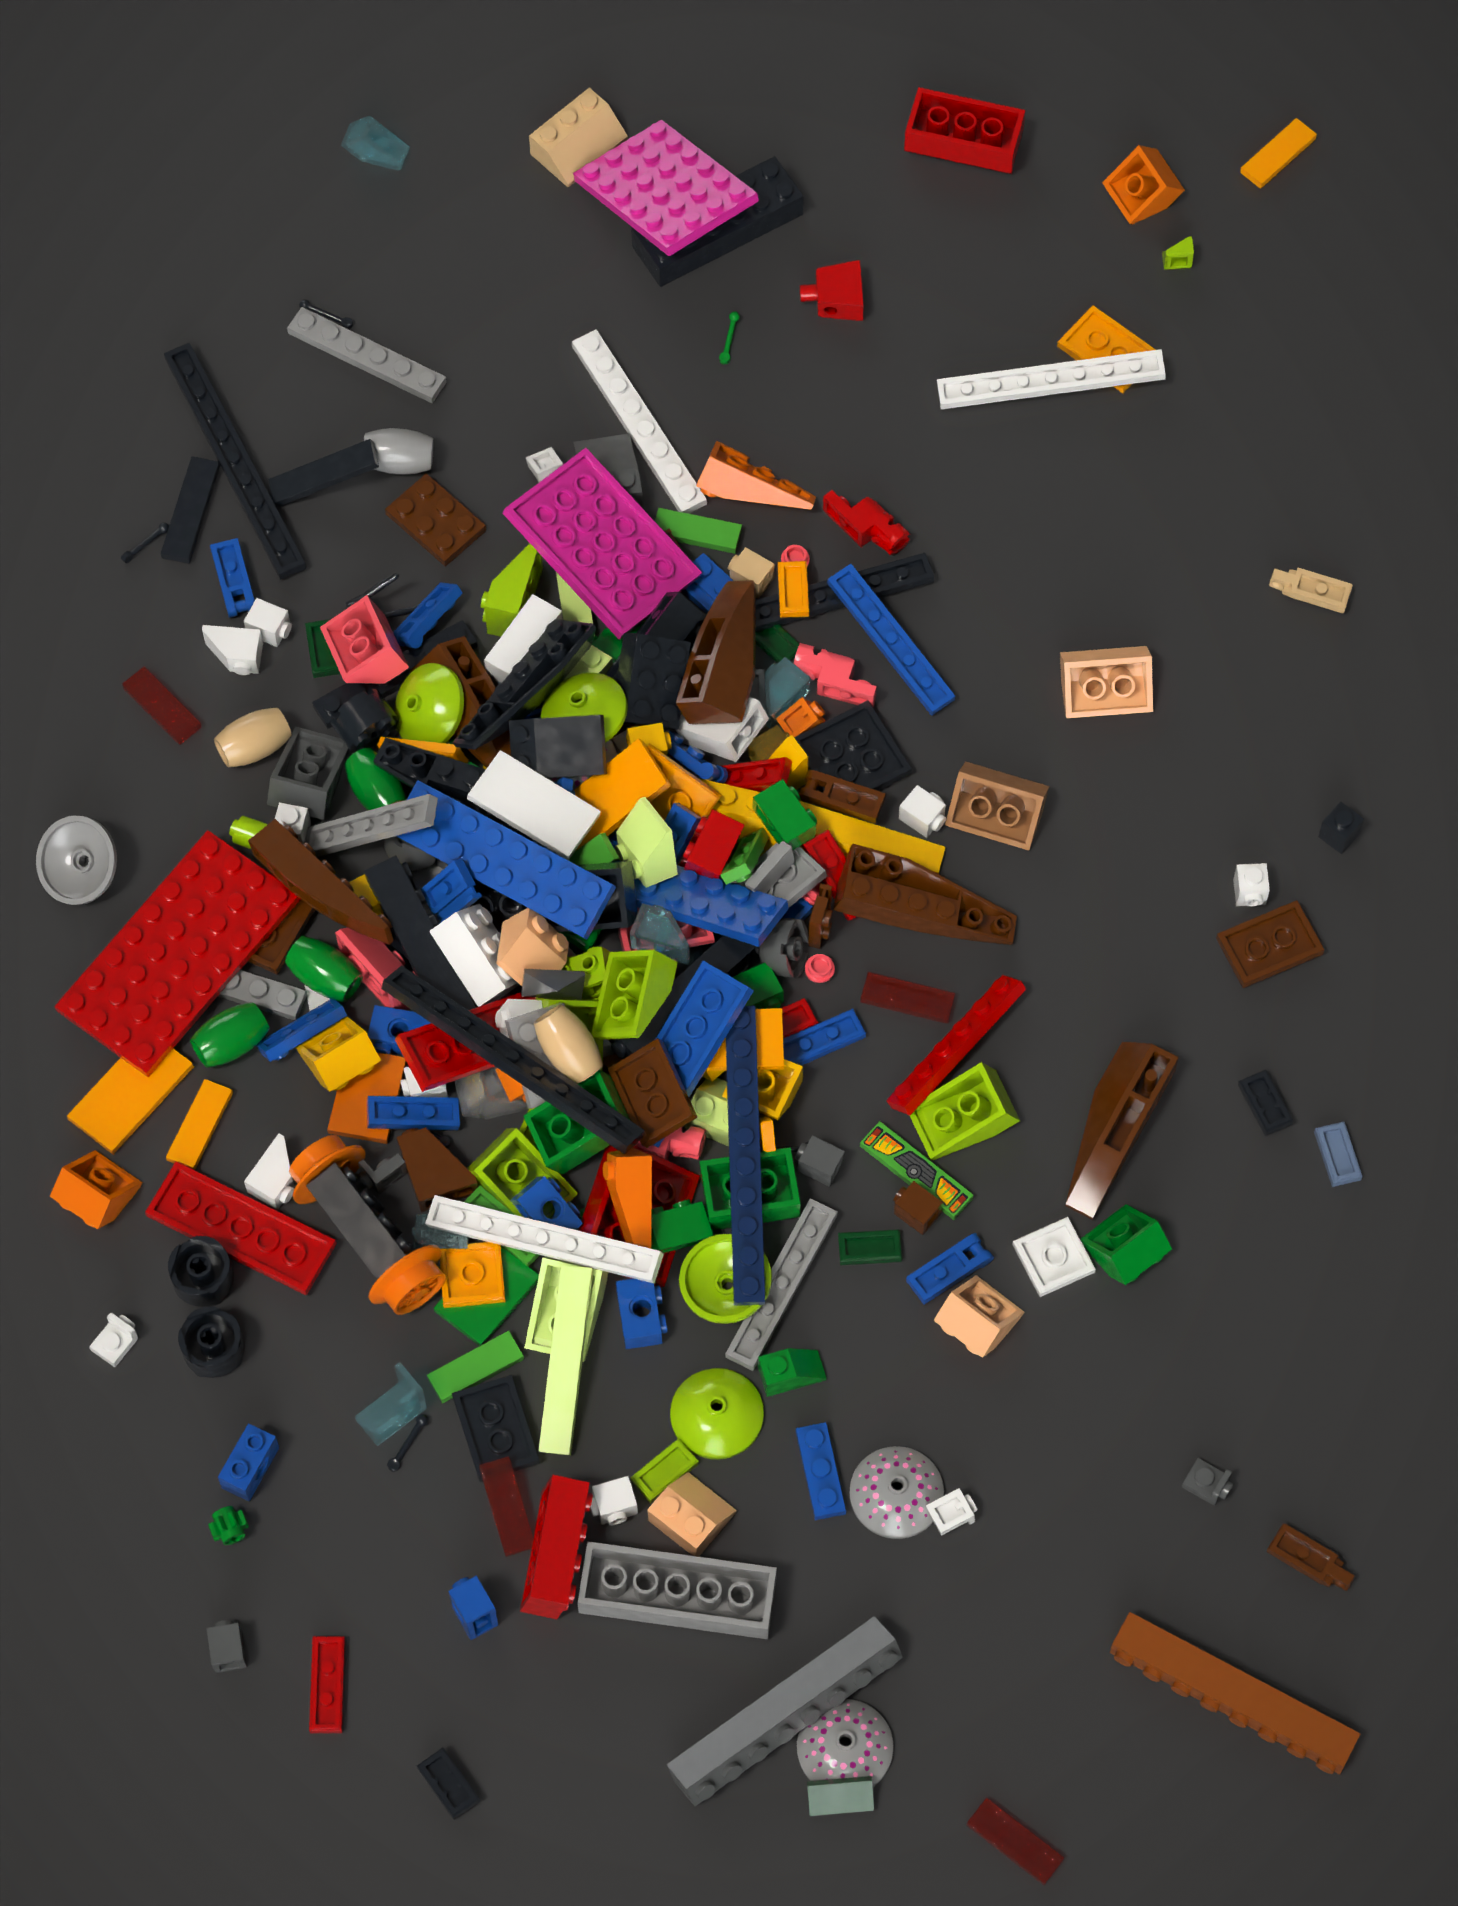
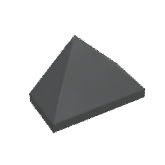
[521,969,585,999]

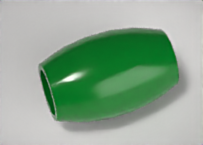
[345,748,407,811]
[285,936,363,1002]
[190,1002,269,1068]

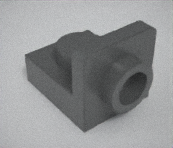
[358,1154,407,1195]
[1182,1458,1234,1506]

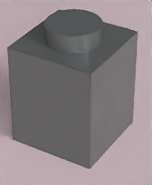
[795,1135,845,1187]
[207,1620,247,1673]

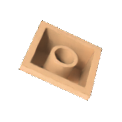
[496,908,569,999]
[934,1275,1025,1358]
[647,1472,737,1557]

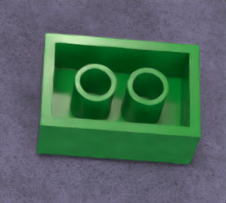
[523,1070,630,1174]
[700,1147,801,1230]

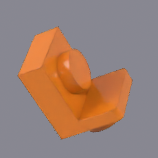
[776,697,826,737]

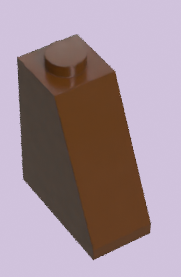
[397,1127,478,1212]

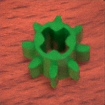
[208,1506,249,1545]

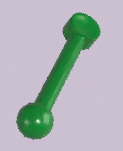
[719,311,740,364]

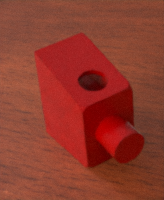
[800,260,863,321]

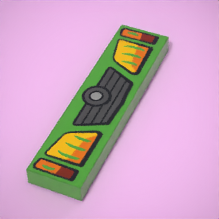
[860,1121,974,1220]

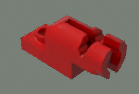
[823,490,910,555]

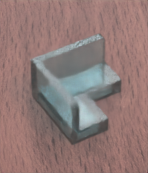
[355,1362,427,1446]

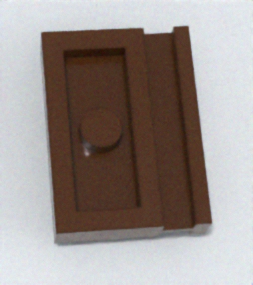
[809,883,833,949]

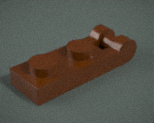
[799,770,886,824]

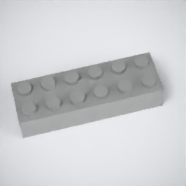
[577,1541,777,1639]

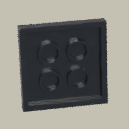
[794,700,912,812]

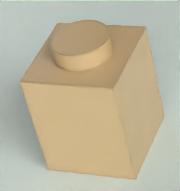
[728,547,774,599]

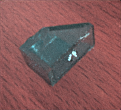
[341,116,410,170]
[765,657,811,729]
[630,903,690,965]

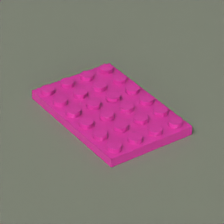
[573,120,759,256]
[502,448,702,640]

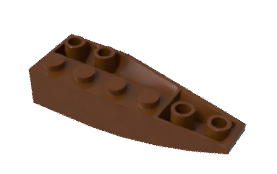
[676,580,756,724]
[410,636,511,768]
[248,819,394,945]
[833,844,1017,945]
[1065,1042,1179,1220]

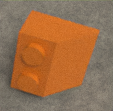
[1102,145,1185,225]
[50,1150,143,1229]

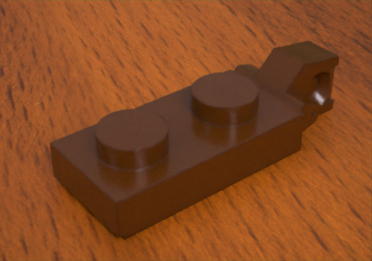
[1267,1523,1355,1591]

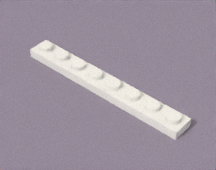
[572,329,707,514]
[937,349,1166,409]
[425,1195,664,1284]

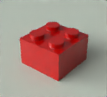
[679,809,745,879]

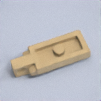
[1269,568,1353,614]

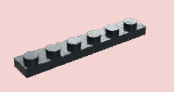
[312,620,478,729]

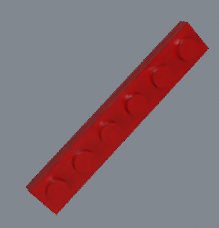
[886,975,1026,1115]

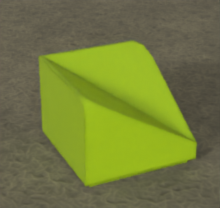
[1162,236,1194,270]

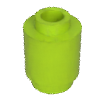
[229,815,268,849]

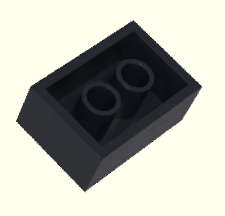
[617,633,691,730]

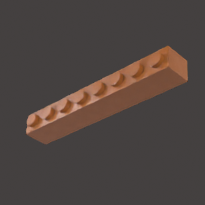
[1110,1612,1361,1775]

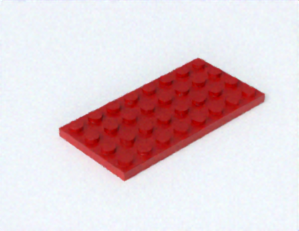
[54,830,301,1077]

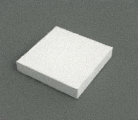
[1012,1217,1096,1297]

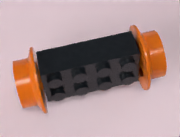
[289,1135,446,1315]

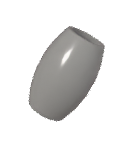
[364,428,434,475]

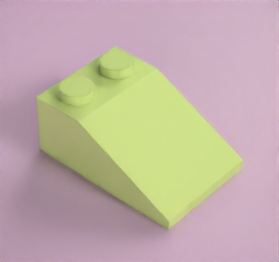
[524,1256,608,1362]

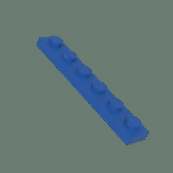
[827,563,955,716]

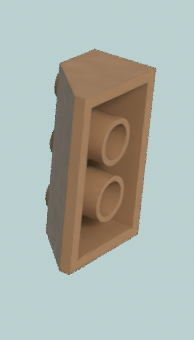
[945,761,1050,851]

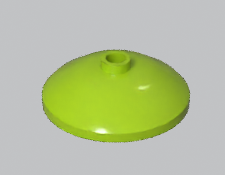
[395,663,464,743]
[541,673,628,743]
[679,1234,772,1324]
[670,1368,764,1460]

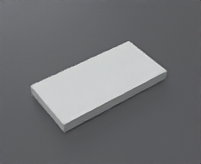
[467,750,601,860]

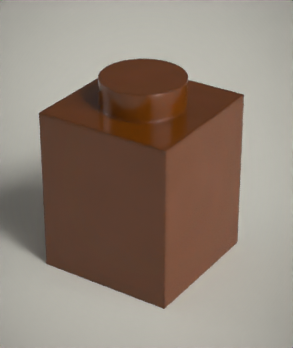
[893,1181,943,1235]

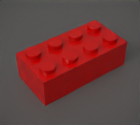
[904,87,1026,174]
[520,1475,593,1620]

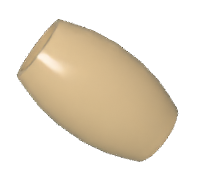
[214,708,292,767]
[534,1004,603,1084]

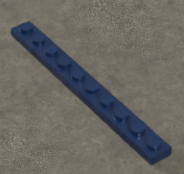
[725,1006,765,1306]

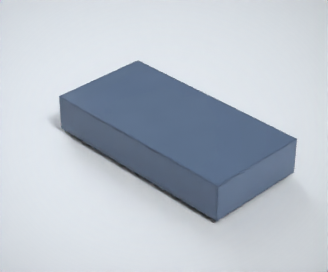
[1314,1122,1363,1187]

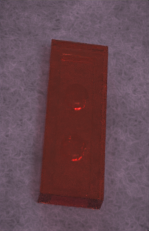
[122,667,201,745]
[860,972,955,1024]
[479,1456,533,1557]
[966,1798,1064,1885]

